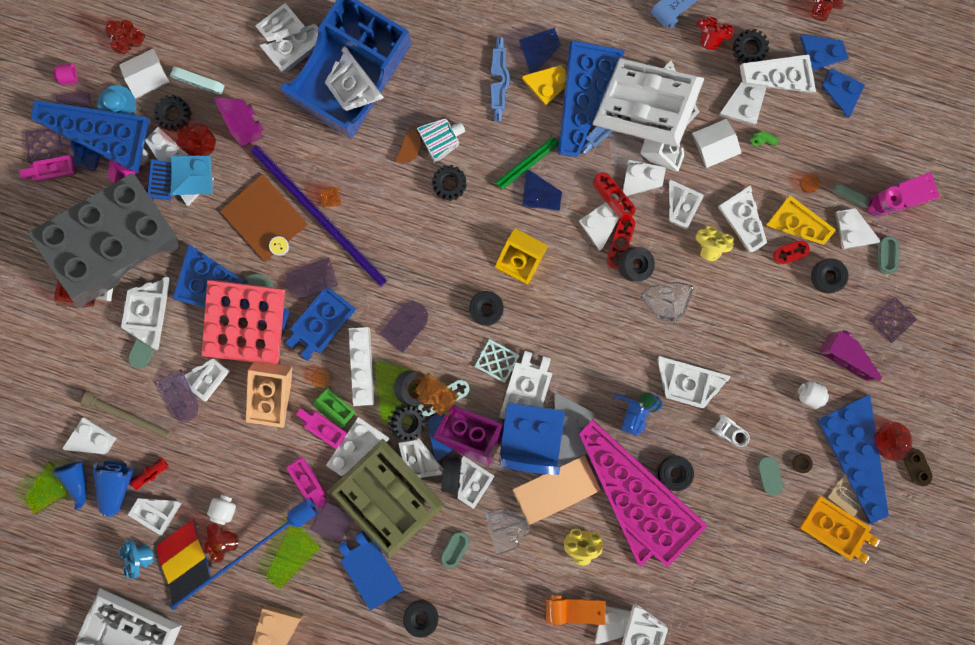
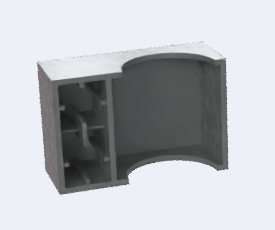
[28,173,179,309]

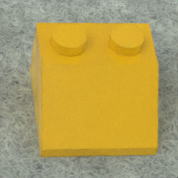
[495,228,548,285]

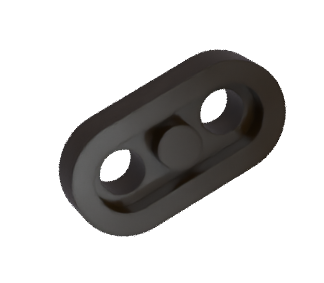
[903,449,933,486]

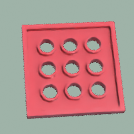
[202,279,285,364]

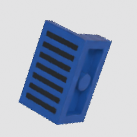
[147,159,171,201]

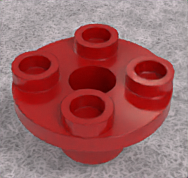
[696,16,734,50]

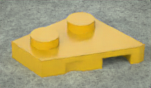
[521,65,567,105]

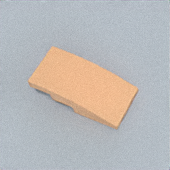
[512,455,601,525]

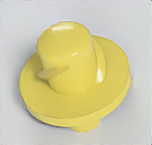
[695,226,734,261]
[564,528,603,566]

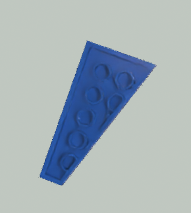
[558,41,625,158]
[30,100,149,174]
[173,244,290,330]

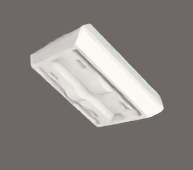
[593,58,704,147]
[75,588,182,645]

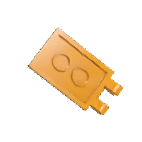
[799,496,880,563]

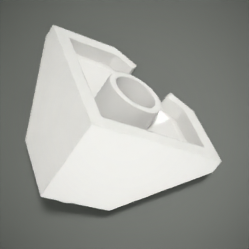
[640,120,684,172]

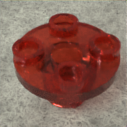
[810,0,845,22]
[105,20,145,54]
[176,122,216,155]
[874,422,912,461]
[204,523,239,563]

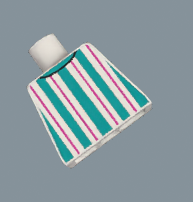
[417,119,465,163]

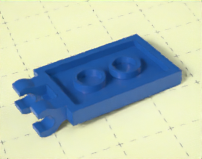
[286,285,356,361]
[338,531,404,611]

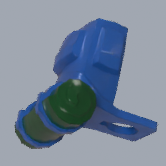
[613,392,663,436]

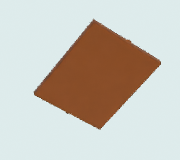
[220,174,308,262]

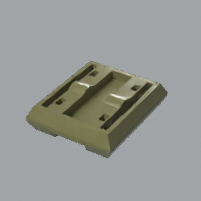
[327,439,445,558]

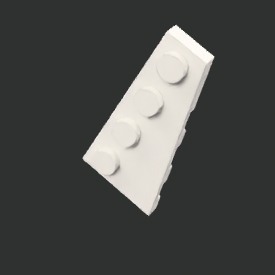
[739,55,816,93]

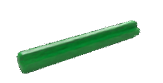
[496,137,559,190]

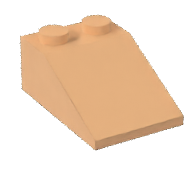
[246,361,292,428]

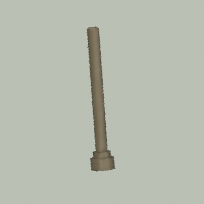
[81,391,170,439]

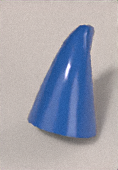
[52,461,87,511]

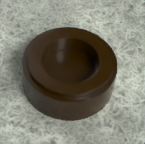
[792,454,813,473]

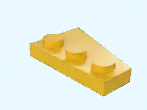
[765,195,836,245]

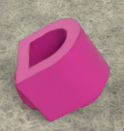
[53,63,78,86]

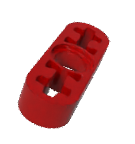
[593,172,636,221]
[606,217,635,270]

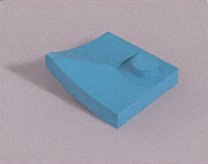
[170,155,213,195]

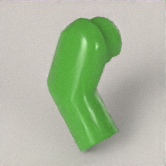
[750,131,779,147]

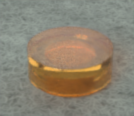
[799,174,820,193]
[311,369,331,388]

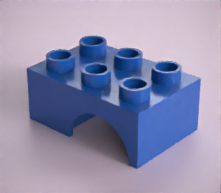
[280,0,411,140]

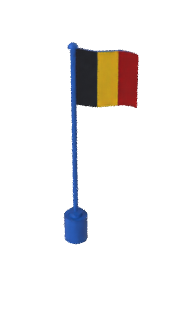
[157,498,318,610]

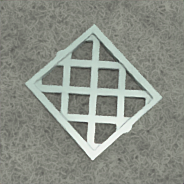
[474,339,520,383]

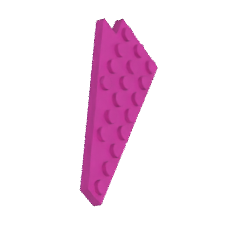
[579,419,708,567]

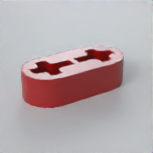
[773,240,810,265]

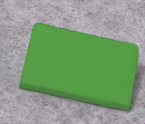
[313,387,356,429]

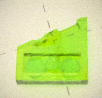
[25,461,69,515]

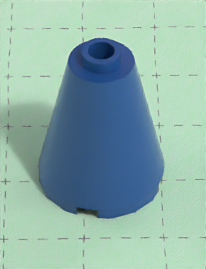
[93,461,134,517]

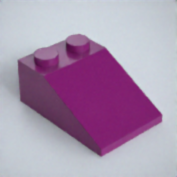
[214,98,264,147]
[819,330,882,382]
[434,404,504,467]

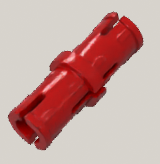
[130,458,169,490]

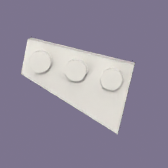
[719,82,766,126]
[326,417,391,476]

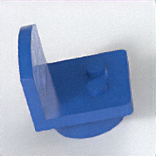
[499,402,565,475]

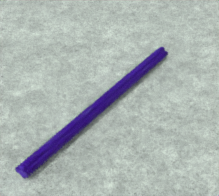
[251,145,388,287]

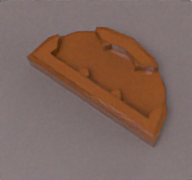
[395,127,422,164]

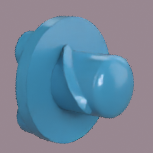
[97,85,136,115]
[119,539,154,579]

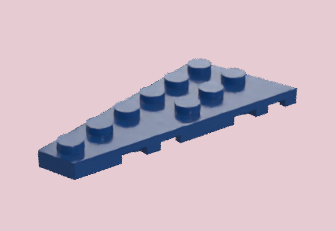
[817,394,889,524]

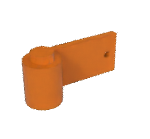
[546,595,606,625]

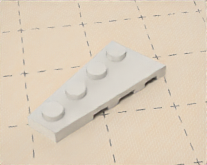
[145,127,214,206]

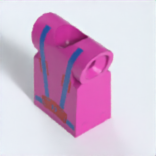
[867,172,940,217]

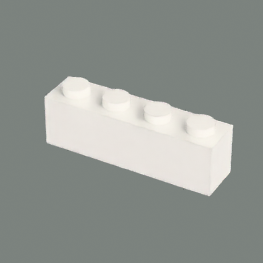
[349,327,375,406]

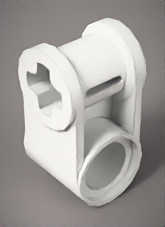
[711,414,750,447]

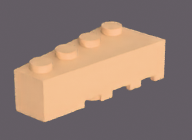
[252,605,304,645]

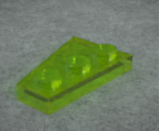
[375,362,413,426]
[266,526,321,590]

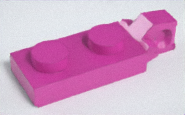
[20,155,76,182]
[296,408,347,449]
[286,456,328,509]

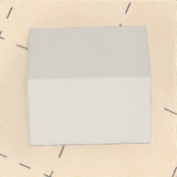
[119,49,170,99]
[691,119,741,168]

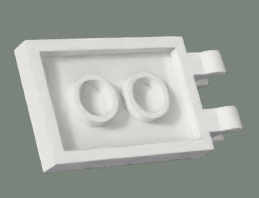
[499,351,552,419]

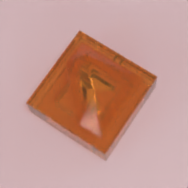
[319,186,341,208]

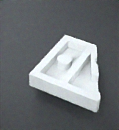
[669,180,704,230]
[398,438,443,478]
[458,456,494,509]
[128,498,182,535]

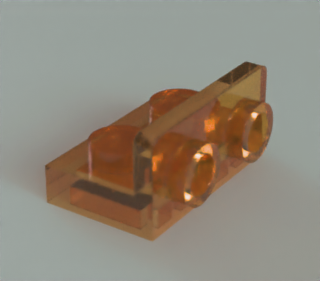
[414,372,459,416]

